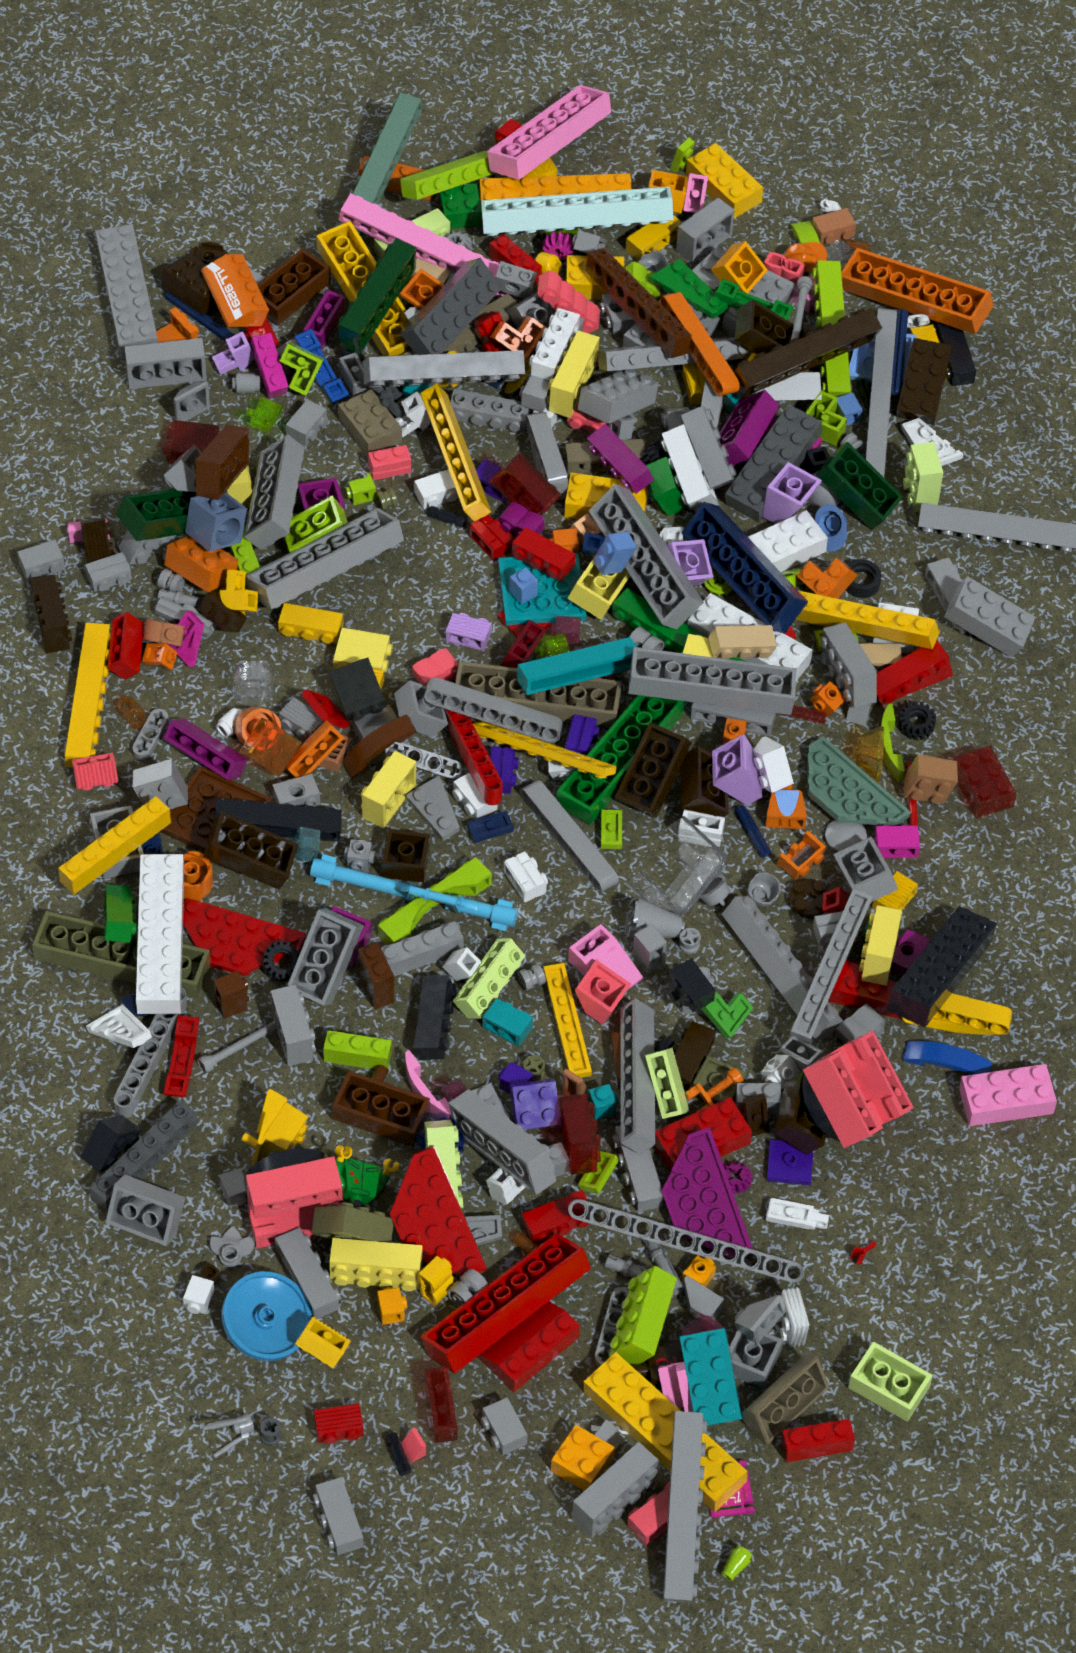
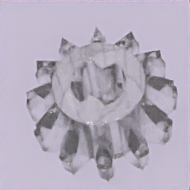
[826,240,855,272]

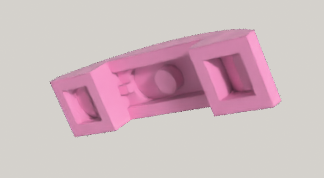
[405,1050,454,1125]

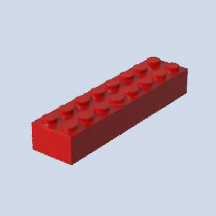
[420,1233,591,1374]

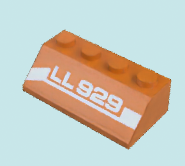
[201,254,269,327]

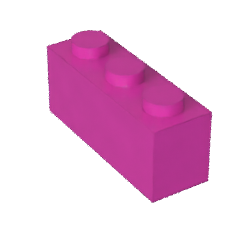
[250,333,289,398]

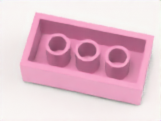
[959,1064,1057,1126]

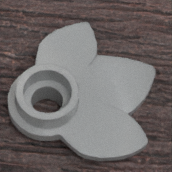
[210,1227,255,1267]

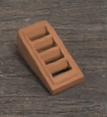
[318,735,352,772]
[562,1069,588,1105]

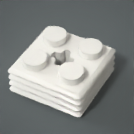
[777,1287,809,1348]

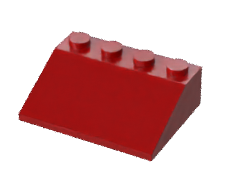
[477,1301,580,1393]

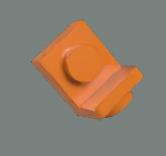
[142,643,177,670]

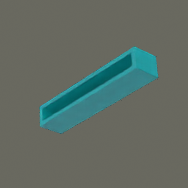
[517,637,638,695]

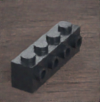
[414,975,456,1060]

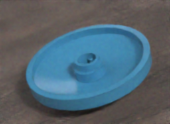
[222,1271,312,1361]

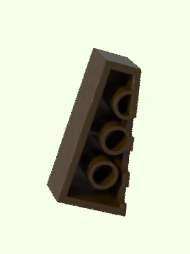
[30,574,73,654]

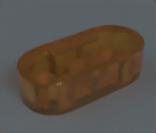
[117,696,147,730]

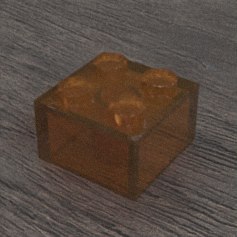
[239,717,302,777]

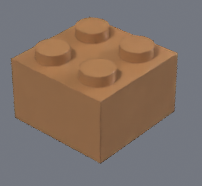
[904,754,958,804]

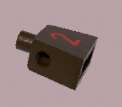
[634,1341,684,1389]

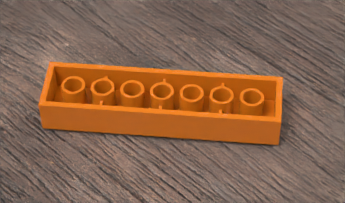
[841,248,994,335]

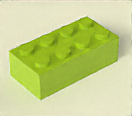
[609,1266,677,1367]

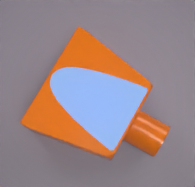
[766,784,807,829]

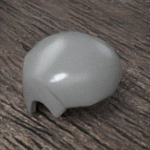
[638,250,668,273]
[747,872,781,907]

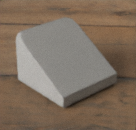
[846,703,871,726]
[595,1420,625,1450]

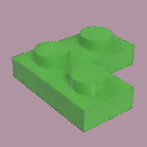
[701,992,754,1038]

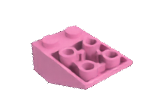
[568,924,643,990]

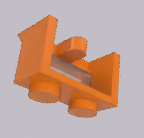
[776,831,826,880]

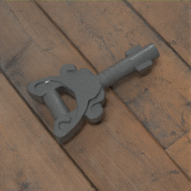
[355,370,409,418]

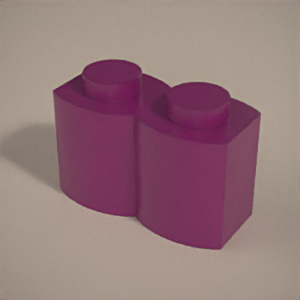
[498,502,545,537]

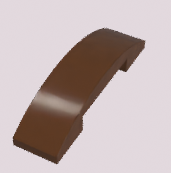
[343,714,417,778]

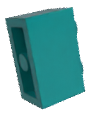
[482,998,533,1047]

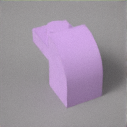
[212,332,253,375]

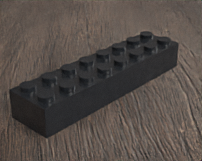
[886,906,997,1028]

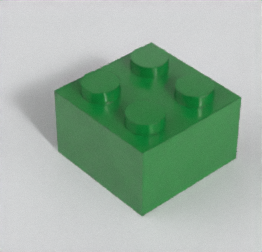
[439,183,482,229]
[646,457,689,516]

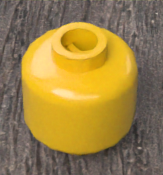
[534,252,562,274]

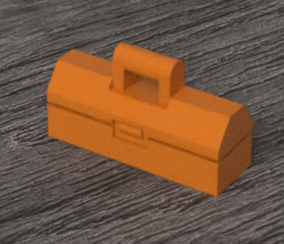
[283,720,344,778]

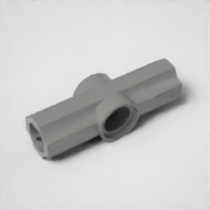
[155,598,216,638]

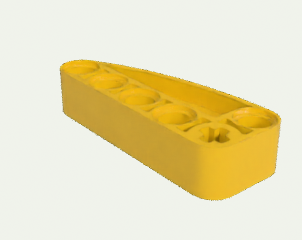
[902,993,1012,1035]

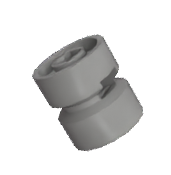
[630,627,664,651]
[447,1269,488,1307]

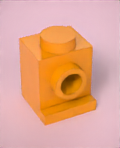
[682,1255,716,1287]

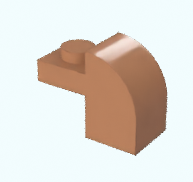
[143,618,186,646]

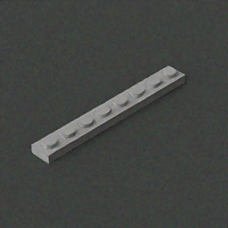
[790,889,873,1042]

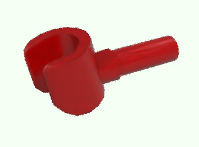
[850,1241,877,1265]

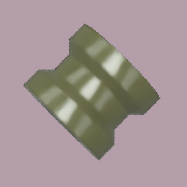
[376,488,398,511]
[523,1055,545,1081]

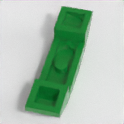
[716,278,794,320]

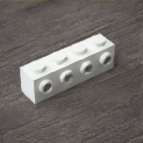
[529,308,580,381]

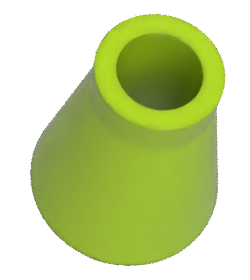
[721,1545,753,1581]

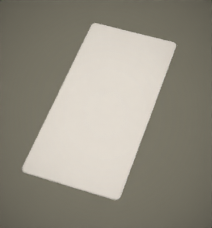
[747,372,822,401]

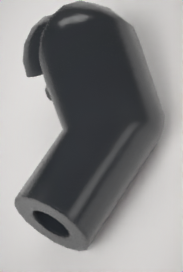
[654,1036,675,1052]

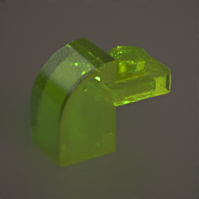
[246,396,284,433]

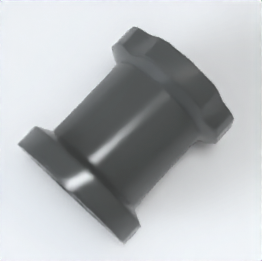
[260,1418,281,1446]

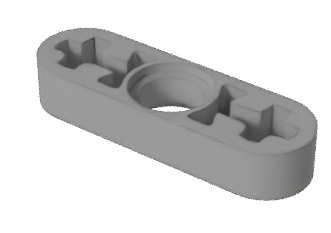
[133,709,169,761]

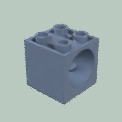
[185,492,247,552]

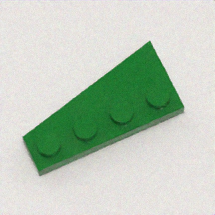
[650,259,728,319]

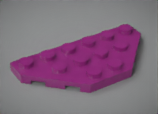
[662,1127,753,1259]

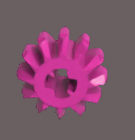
[542,231,574,262]

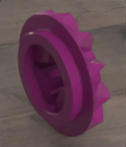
[723,1160,752,1193]

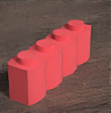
[538,270,600,333]

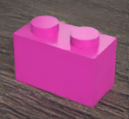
[874,825,920,858]

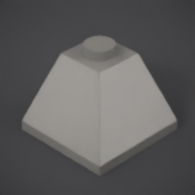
[174,381,210,426]
[734,1295,786,1345]

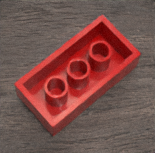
[653,1097,752,1173]

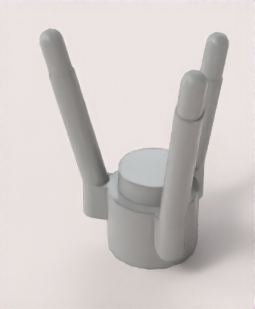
[202,1414,254,1458]

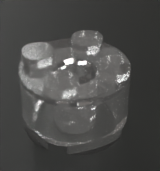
[232,660,274,706]

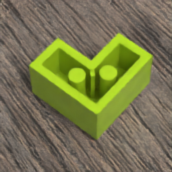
[280,341,325,396]
[806,390,847,446]

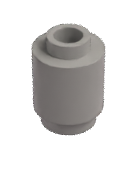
[232,373,260,393]

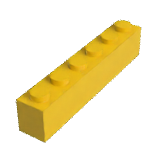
[58,796,171,895]

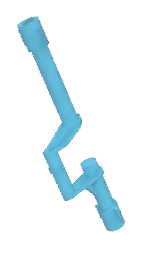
[310,854,518,931]

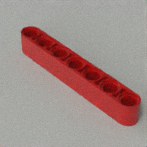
[445,709,503,805]

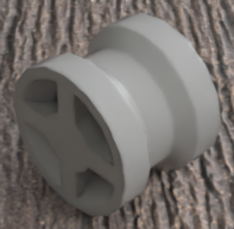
[840,433,865,453]
[679,928,701,954]

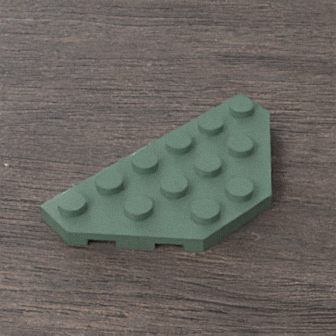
[807,736,911,826]

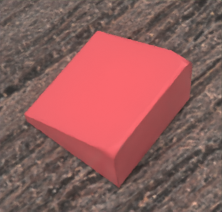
[401,1428,426,1462]

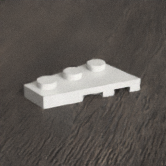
[901,418,963,466]
[86,1004,152,1048]

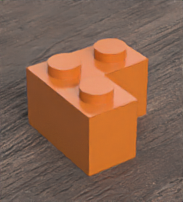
[490,316,546,360]
[797,558,858,599]

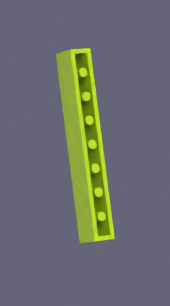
[812,260,851,397]

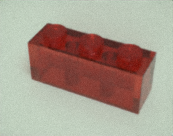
[425,1366,458,1443]

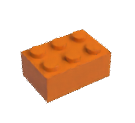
[164,535,238,592]

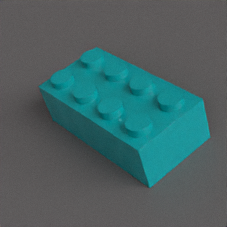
[680,1328,743,1426]

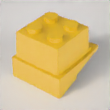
[241,1089,309,1166]

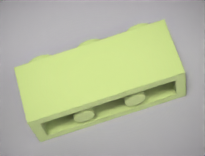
[645,1048,689,1119]

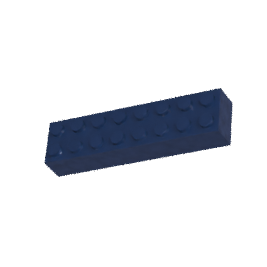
[682,502,808,633]

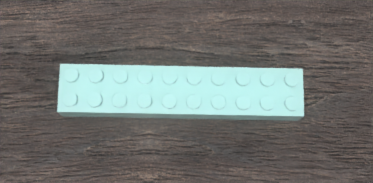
[481,187,674,236]

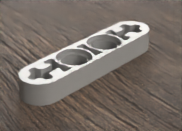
[384,742,463,779]
[595,1288,629,1368]

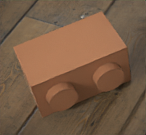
[812,208,856,245]

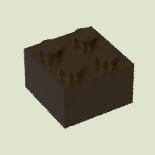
[382,829,430,883]

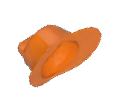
[783,242,827,272]

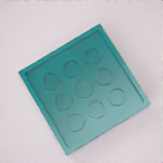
[498,553,586,626]

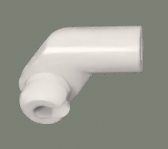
[820,199,841,213]

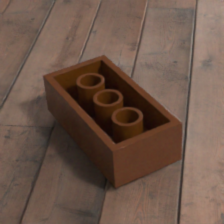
[257,248,331,325]
[194,424,249,500]
[332,1071,430,1147]

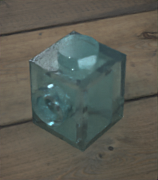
[294,827,320,862]

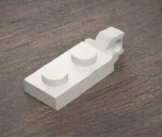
[766,1198,829,1230]

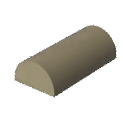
[742,1352,830,1445]

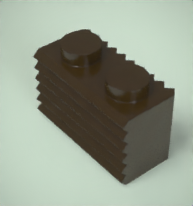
[80,518,114,563]
[198,593,247,633]

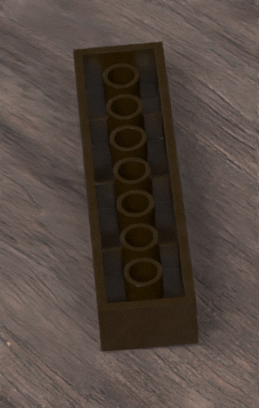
[733,308,882,400]

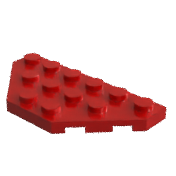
[183,898,306,976]
[390,1146,487,1276]

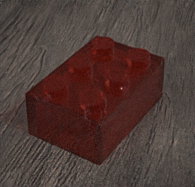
[489,453,561,516]
[953,745,1017,819]
[561,1094,601,1175]

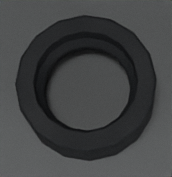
[846,559,882,598]

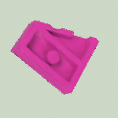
[168,610,204,667]

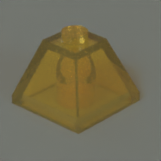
[852,726,884,784]

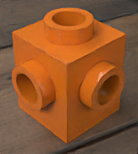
[809,681,846,717]

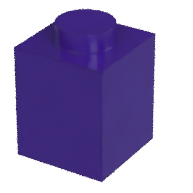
[498,1062,533,1094]

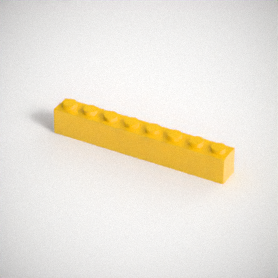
[421,383,491,522]
[795,591,940,649]
[65,623,111,768]

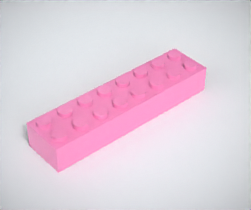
[487,85,611,180]

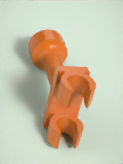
[685,1067,744,1112]

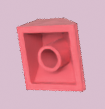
[575,960,631,1025]

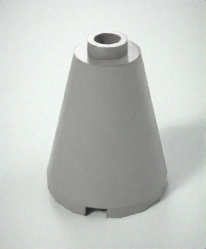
[624,897,685,939]

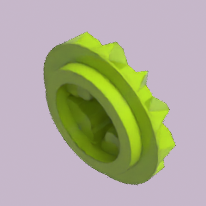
[704,569,734,596]

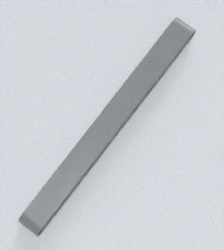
[865,308,897,477]
[568,1199,804,1283]

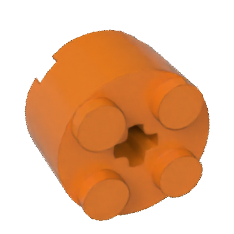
[235,707,282,750]
[183,851,213,901]

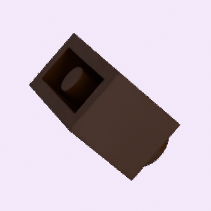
[214,971,249,1019]

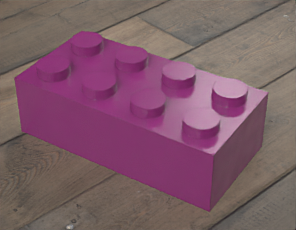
[719,389,780,467]

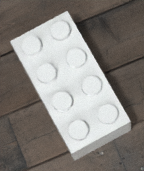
[661,424,719,512]
[748,510,828,572]

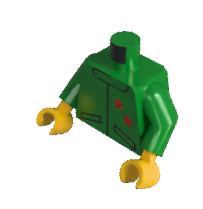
[335,1145,400,1208]

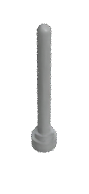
[791,276,813,340]
[197,1020,277,1074]

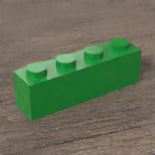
[103,884,137,943]

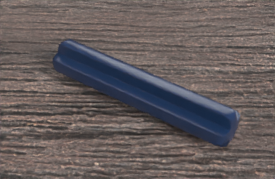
[735,805,771,858]

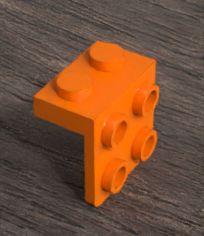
[156,307,199,343]

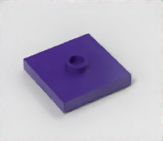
[767,1140,813,1185]

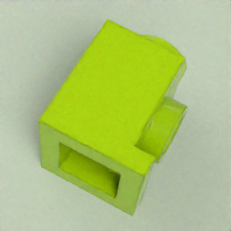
[345,473,376,506]

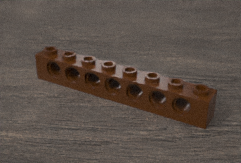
[585,248,692,358]

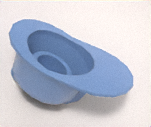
[815,504,847,552]

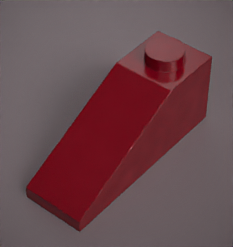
[500,620,547,668]

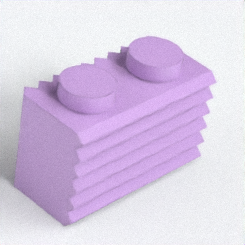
[446,613,492,651]

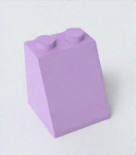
[763,462,822,524]
[712,734,762,805]

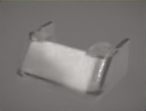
[625,816,726,915]

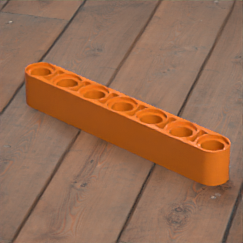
[659,292,740,396]

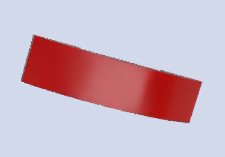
[164,1015,200,1098]

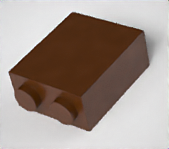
[358,942,394,1010]

